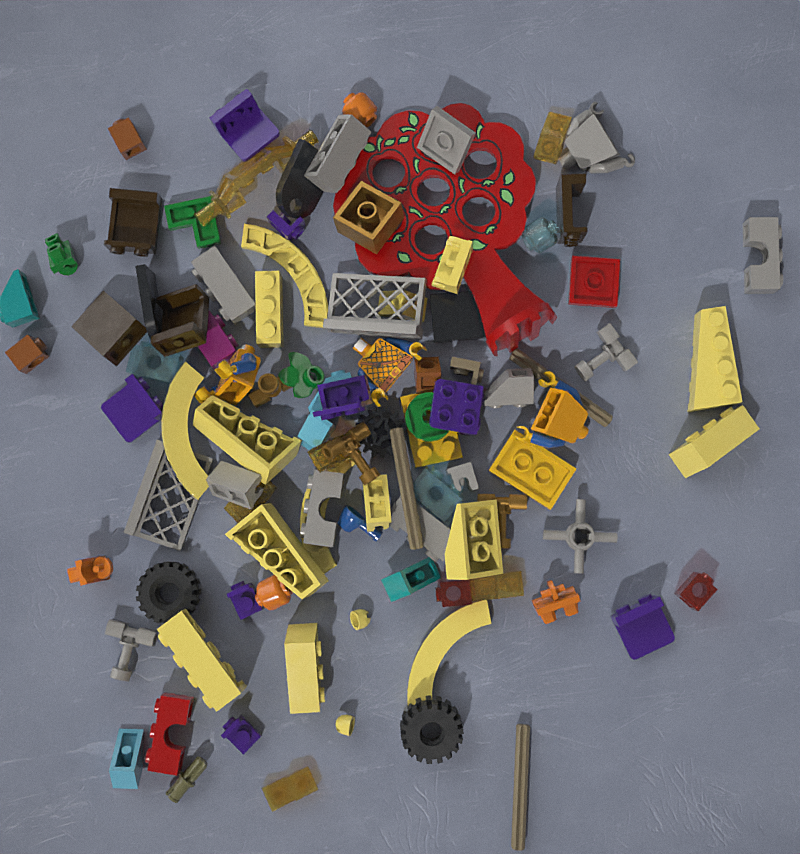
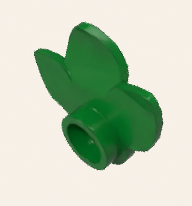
[278,352,324,398]

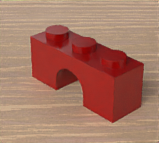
[145,692,194,776]

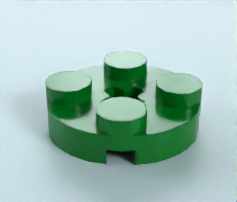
[405,392,449,442]

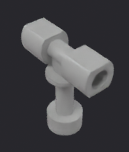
[574,323,638,382]
[105,619,159,681]

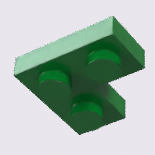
[164,196,221,249]

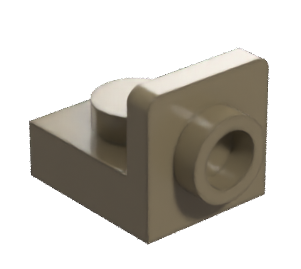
[449,356,484,385]

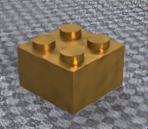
[333,181,404,254]

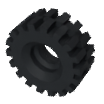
[136,562,201,623]
[400,695,464,764]

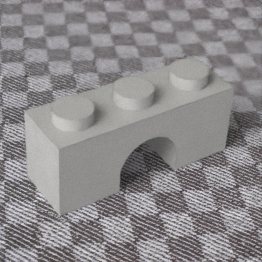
[743,217,783,294]
[300,469,345,547]

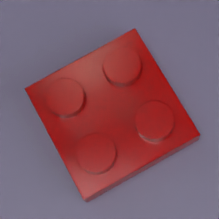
[568,256,620,308]

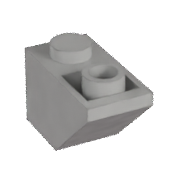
[483,368,534,408]

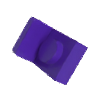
[267,210,306,241]
[227,581,264,620]
[221,714,262,755]

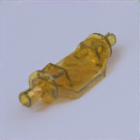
[195,129,319,226]

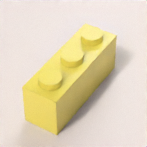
[255,271,284,348]

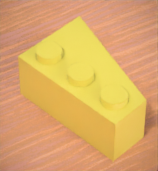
[668,405,760,478]
[284,623,325,714]

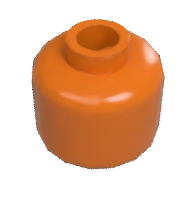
[342,92,377,128]
[255,575,293,611]

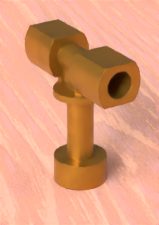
[248,373,292,408]
[321,422,381,486]
[477,494,527,548]

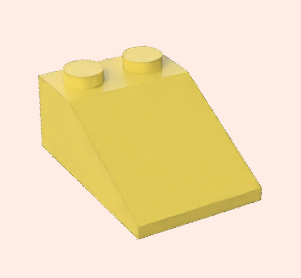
[445,500,503,580]

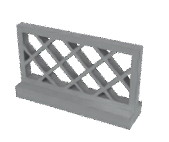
[323,273,427,339]
[123,440,213,551]

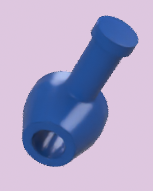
[338,505,383,542]

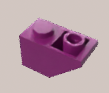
[198,311,239,369]

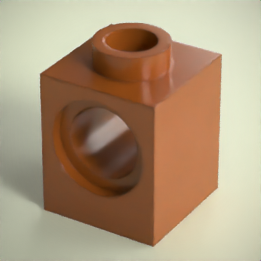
[108,117,147,160]
[5,335,49,374]
[414,357,441,394]

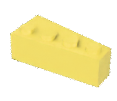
[687,306,743,412]
[193,395,302,485]
[225,503,329,599]
[157,609,247,712]

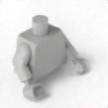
[558,102,635,174]

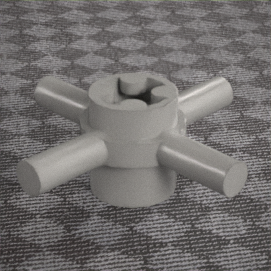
[543,499,618,574]

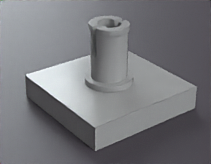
[417,106,476,174]

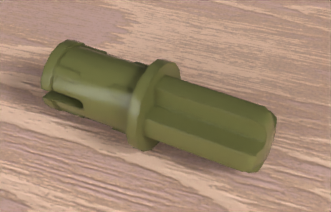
[166,756,208,803]

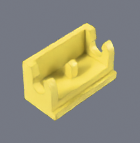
[432,236,473,294]
[363,474,392,532]

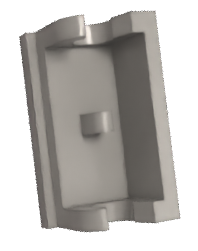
[206,461,263,509]
[446,462,479,493]

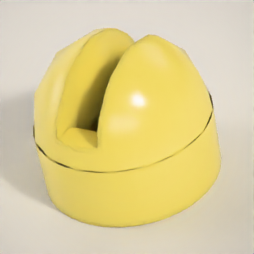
[350,609,371,630]
[335,715,355,736]

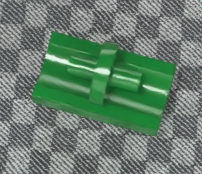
[45,233,78,276]

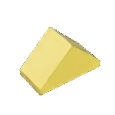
[378,290,428,322]

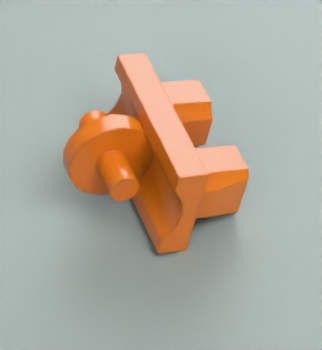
[67,555,113,586]
[531,580,581,624]

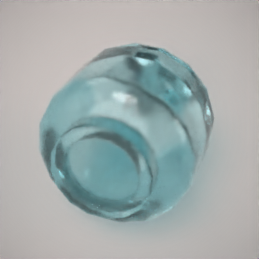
[522,217,560,253]

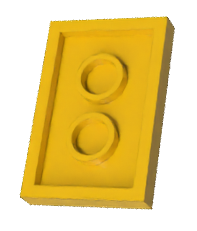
[400,393,463,468]
[488,430,577,510]

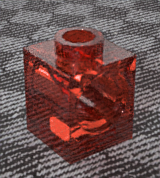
[674,572,718,611]
[435,579,472,607]

